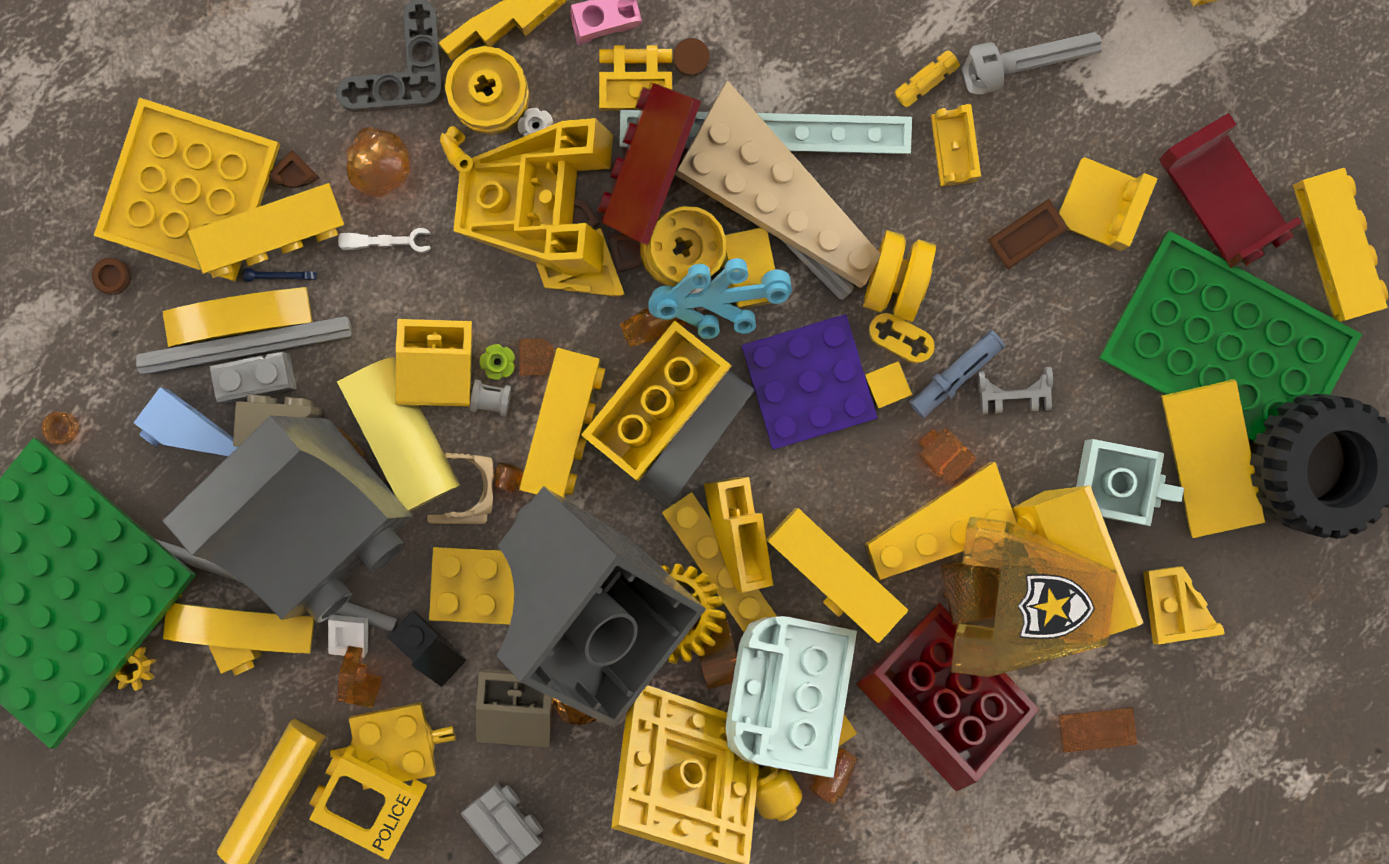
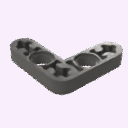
[336,0,443,112]

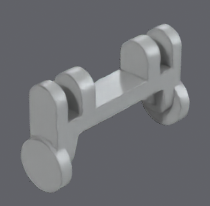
[977,367,1053,415]

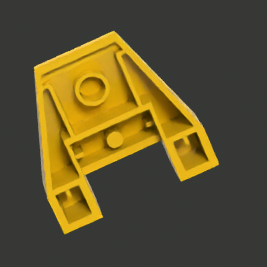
[453,118,613,274]

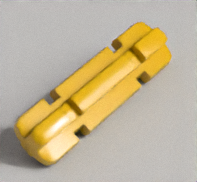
[894,50,960,107]

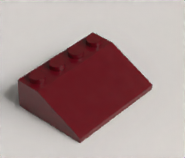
[597,82,701,245]
[856,603,1040,791]

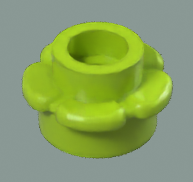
[479,344,515,380]

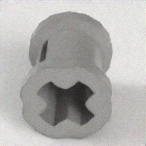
[470,379,512,417]

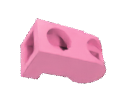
[569,0,643,45]

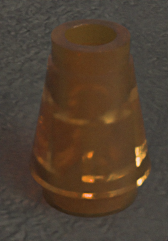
[809,748,858,805]

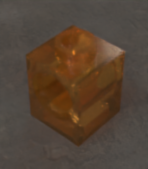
[917,427,977,485]

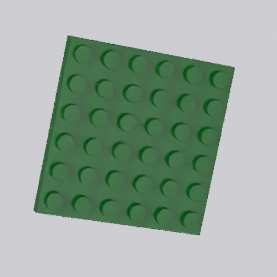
[0,437,197,749]

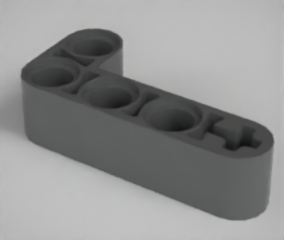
[639,370,755,509]

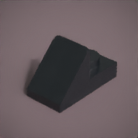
[388,610,467,687]

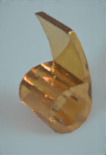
[693,615,737,689]

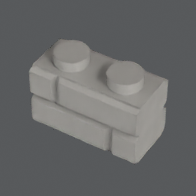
[210,352,297,404]
[461,782,543,864]

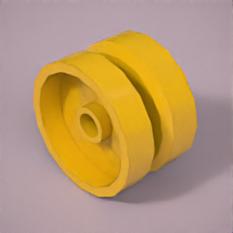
[445,46,530,135]
[863,230,936,322]

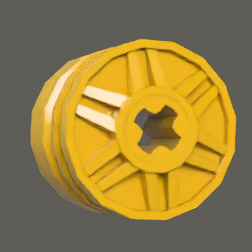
[640,206,727,287]

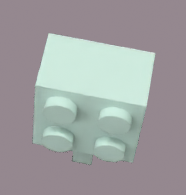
[1076,439,1184,526]

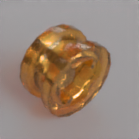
[42,412,79,444]

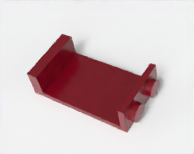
[1158,113,1302,268]

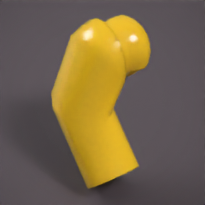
[440,126,473,173]

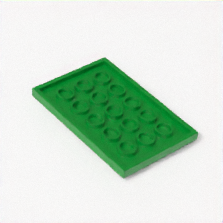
[1098,230,1362,445]

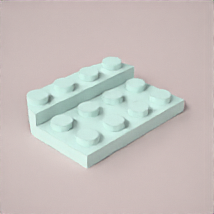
[726,616,857,778]

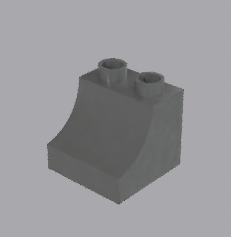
[163,416,413,623]
[497,486,706,728]

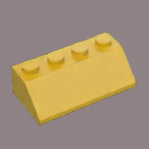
[581,321,732,481]
[1012,485,1143,643]

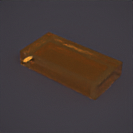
[1058,707,1137,752]

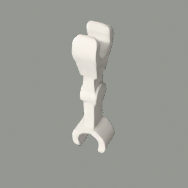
[338,228,431,253]

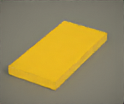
[1161,379,1265,538]

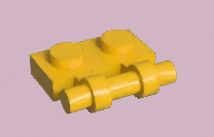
[599,45,672,111]

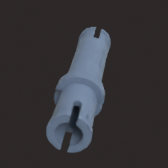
[909,330,1006,419]

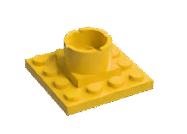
[611,685,759,864]

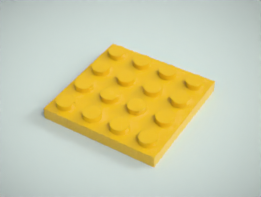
[94,97,281,282]

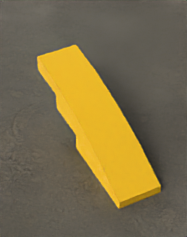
[439,0,568,61]

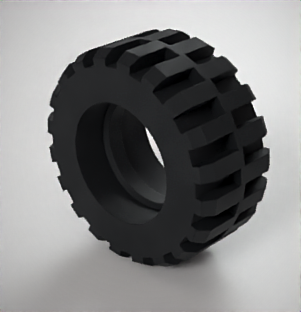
[1250,393,1389,539]

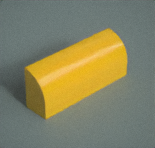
[217,719,326,864]

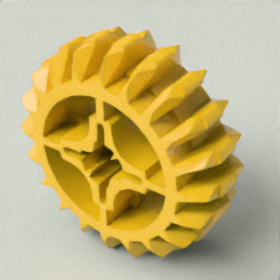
[661,564,726,664]

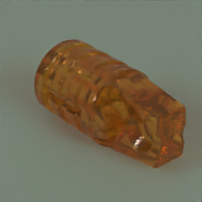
[620,308,689,347]

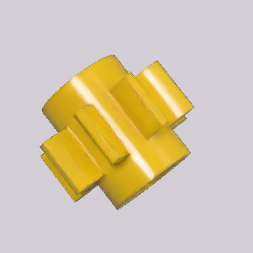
[115,646,156,691]

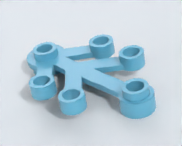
[648,258,792,339]

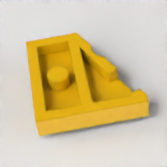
[1143,566,1225,644]

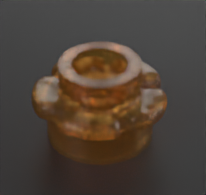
[493,462,524,492]

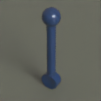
[241,268,317,282]

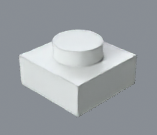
[328,615,368,658]

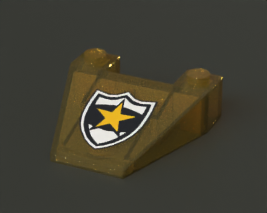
[951,517,1117,677]

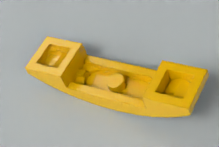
[162,287,313,347]
[163,603,314,654]

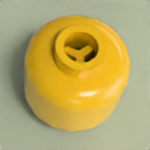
[755,766,802,821]

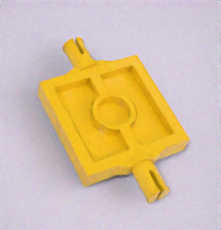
[330,702,456,790]

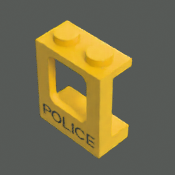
[309,745,427,860]

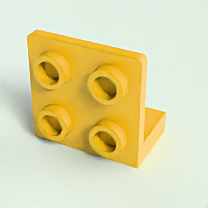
[1059,157,1158,251]

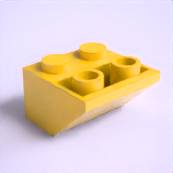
[395,319,473,407]

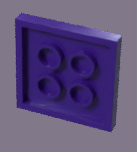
[741,314,878,450]

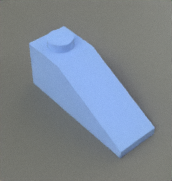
[134,387,238,456]

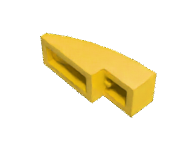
[703,477,773,593]

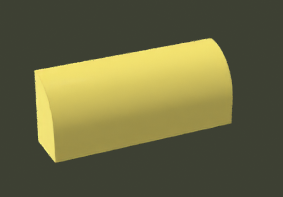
[337,357,460,512]

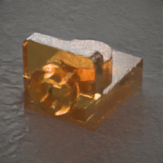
[337,645,382,708]

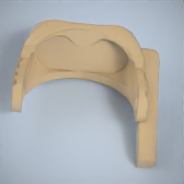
[427,453,493,524]

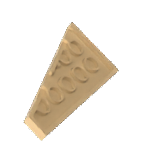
[674,81,880,288]

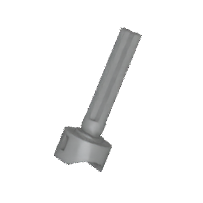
[962,32,1102,94]

